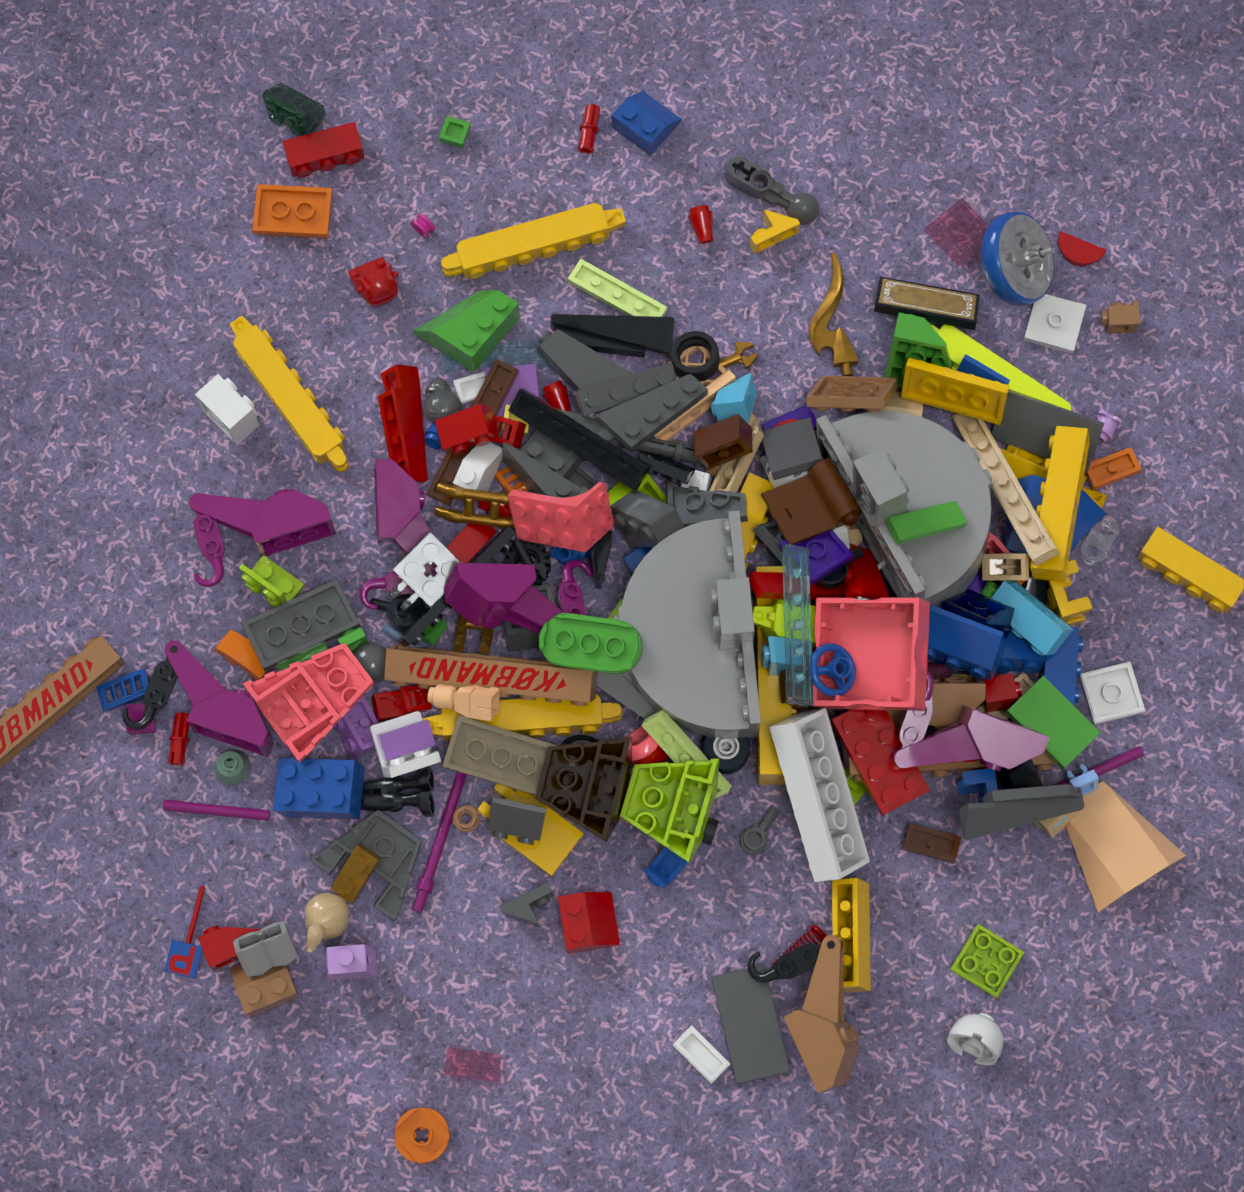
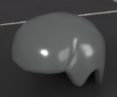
[353,642,386,684]

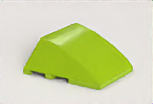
[620,759,719,863]

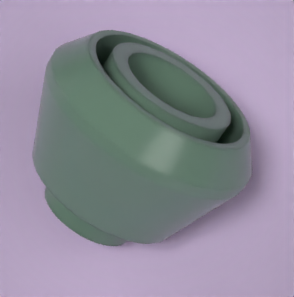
[214,749,250,785]

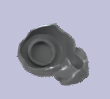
[425,378,463,423]

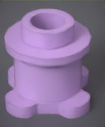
[1096,409,1122,444]

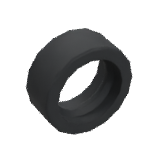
[670,331,720,382]

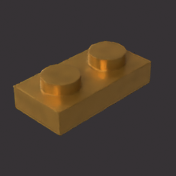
[330,843,381,904]

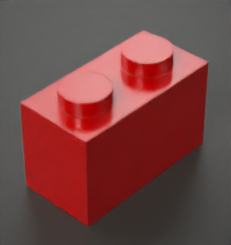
[435,403,499,455]

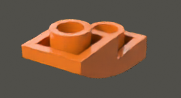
[214,629,267,680]

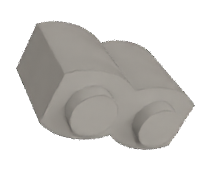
[233,921,298,977]

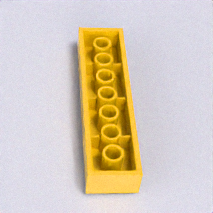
[755,566,796,785]

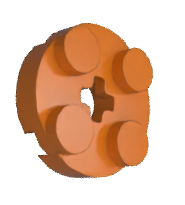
[395,1108,450,1164]

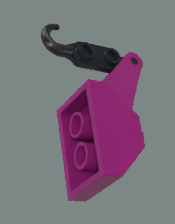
[122,640,274,758]

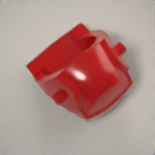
[348,257,399,307]

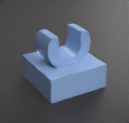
[1067,764,1099,796]

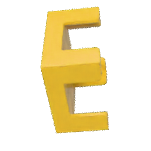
[1046,559,1092,626]

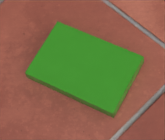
[1005,676,1101,770]

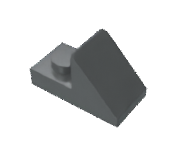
[500,882,554,927]

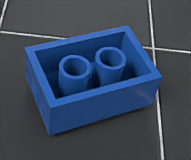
[273,758,365,820]

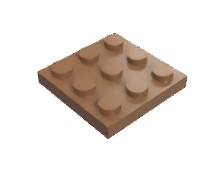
[806,375,898,412]

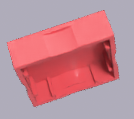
[811,598,930,711]

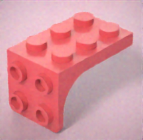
[508,482,614,552]

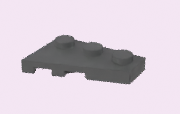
[667,483,748,527]

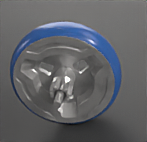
[981,211,1055,306]

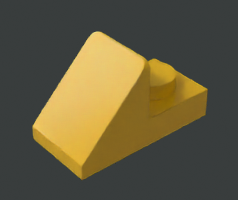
[750,210,800,254]

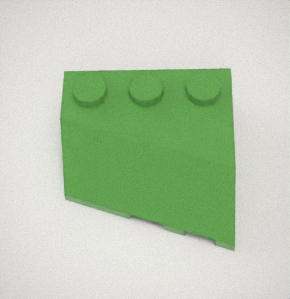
[413,290,520,372]
[885,313,953,388]

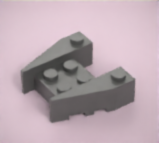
[502,408,624,498]

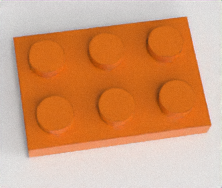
[252,184,333,238]

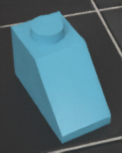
[711,373,757,423]

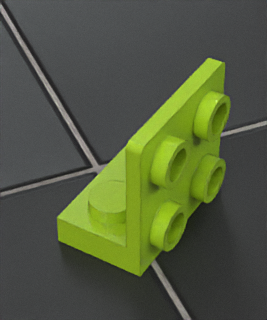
[239,555,305,608]

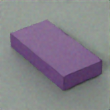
[377,720,436,761]

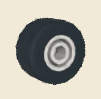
[702,736,750,774]

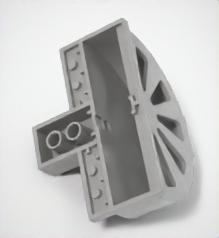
[816,411,993,609]
[614,511,761,738]

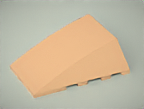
[1065,781,1186,913]

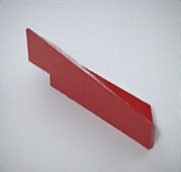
[377,364,428,483]

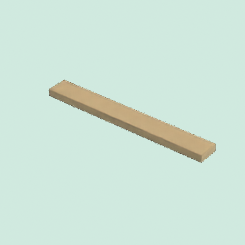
[951,413,1059,566]

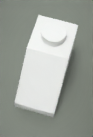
[453,443,503,491]

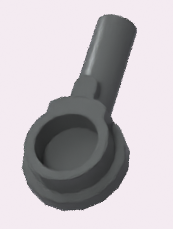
[740,806,780,854]

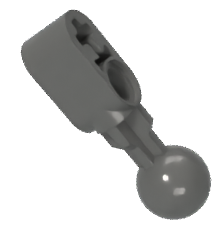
[725,157,819,225]

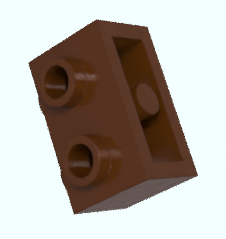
[694,414,753,470]

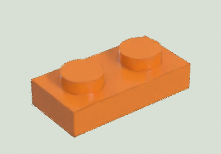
[1085,447,1142,491]

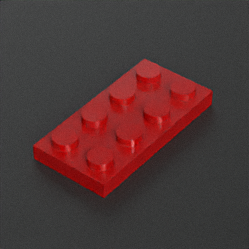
[830,709,930,816]

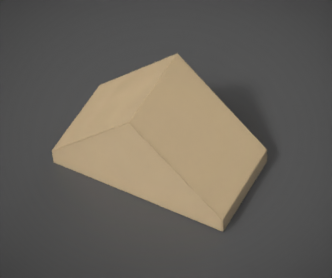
[982,553,1029,581]

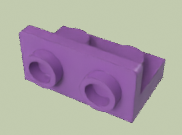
[333,695,379,760]

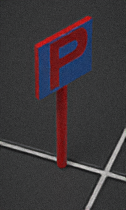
[164,885,205,979]

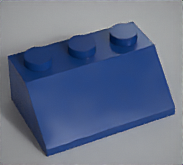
[927,605,1004,681]

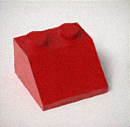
[558,892,620,954]

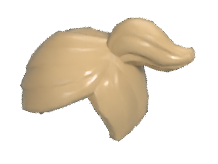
[305,892,350,954]

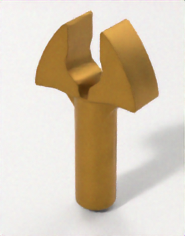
[715,342,758,373]

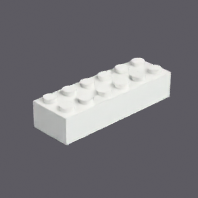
[770,708,870,882]

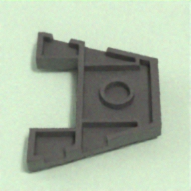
[310,810,422,922]

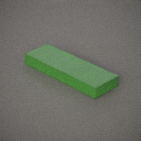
[886,501,967,545]

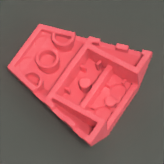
[242,643,374,763]

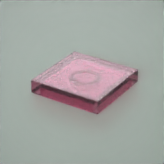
[924,198,988,266]

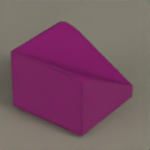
[125,704,156,735]

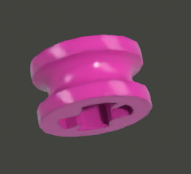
[410,213,435,238]

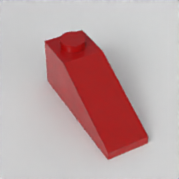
[198,926,261,971]

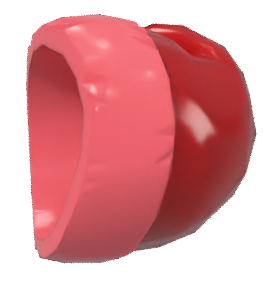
[627,726,669,766]

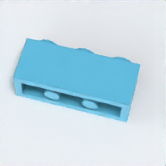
[987,580,1073,656]

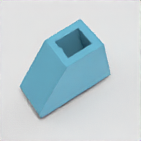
[762,636,802,676]

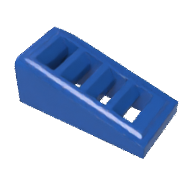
[96,668,150,712]

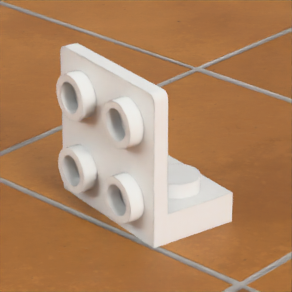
[370,711,441,778]

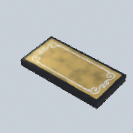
[874,276,980,330]

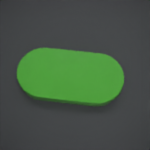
[539,613,643,675]

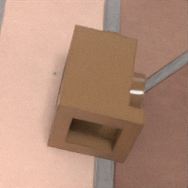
[1100,300,1140,334]

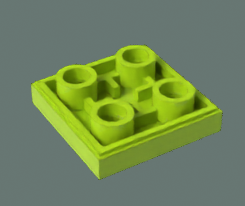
[950,924,1025,999]

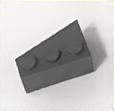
[610,490,685,548]

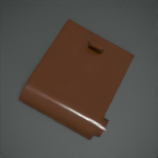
[761,459,862,547]

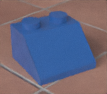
[612,91,682,156]

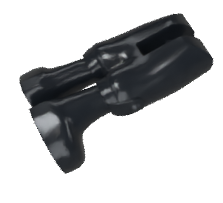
[361,768,435,817]

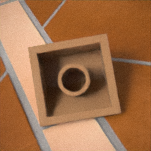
[230,963,300,1018]

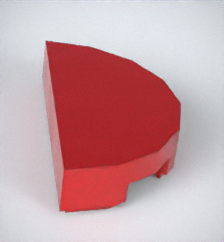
[1057,231,1107,267]

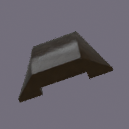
[535,737,632,842]

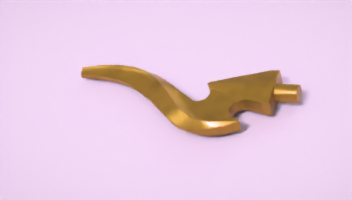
[809,252,858,376]

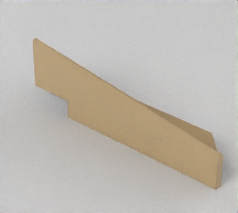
[709,413,764,492]

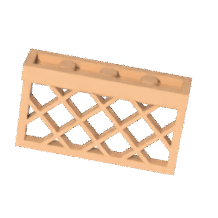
[653,346,736,441]

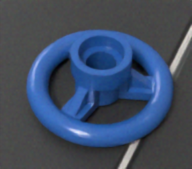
[809,643,856,697]

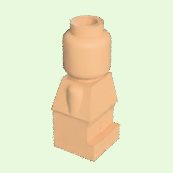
[428,684,500,721]

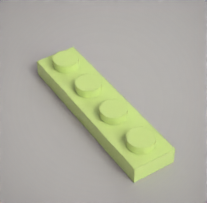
[567,259,667,317]
[641,710,732,799]

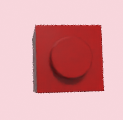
[983,673,1022,713]

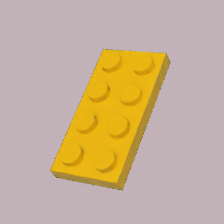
[901,358,1010,425]

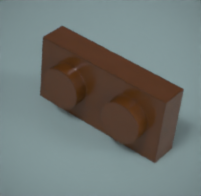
[902,822,961,864]

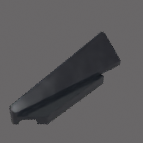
[551,314,675,358]

